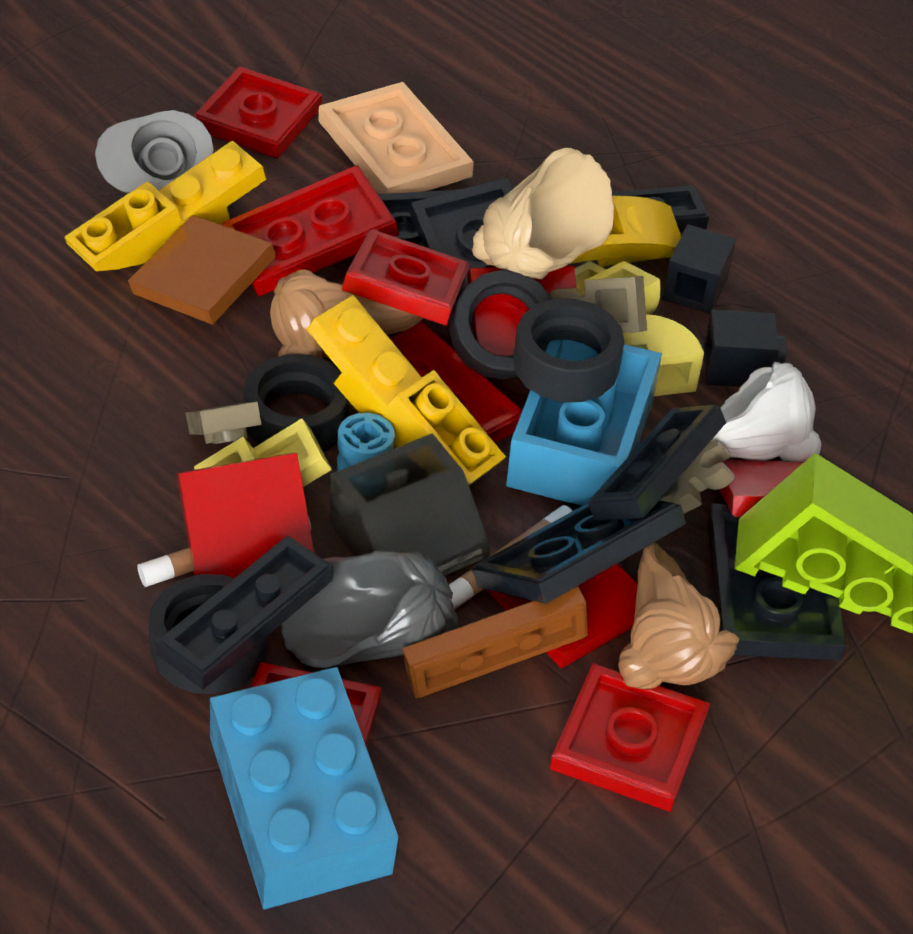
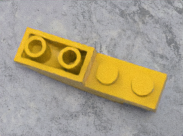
[64,141,266,271]
[569,196,681,267]
[306,295,506,489]

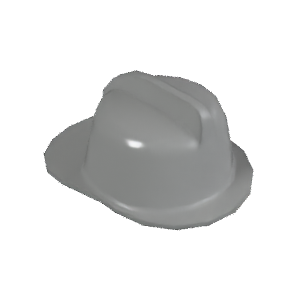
[95,110,214,193]

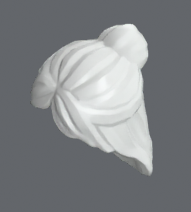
[711,362,821,462]

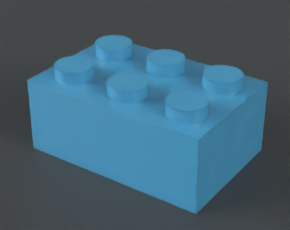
[506,340,662,506]
[210,667,398,910]

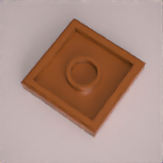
[128,215,276,325]

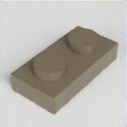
[185,402,262,444]

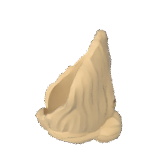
[472,148,615,280]

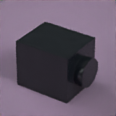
[662,224,736,314]
[703,310,786,387]

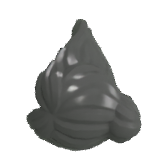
[280,550,460,669]

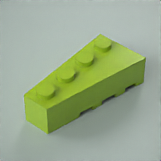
[734,453,913,633]

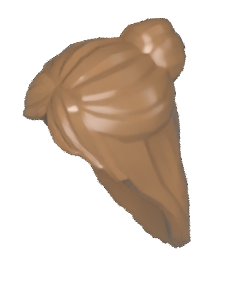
[270,269,422,359]
[618,542,739,689]

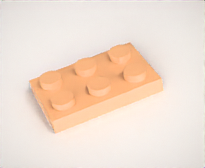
[319,82,474,194]

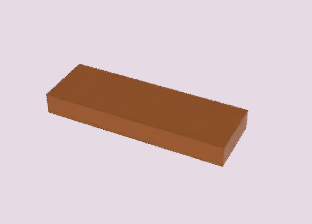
[402,586,588,698]

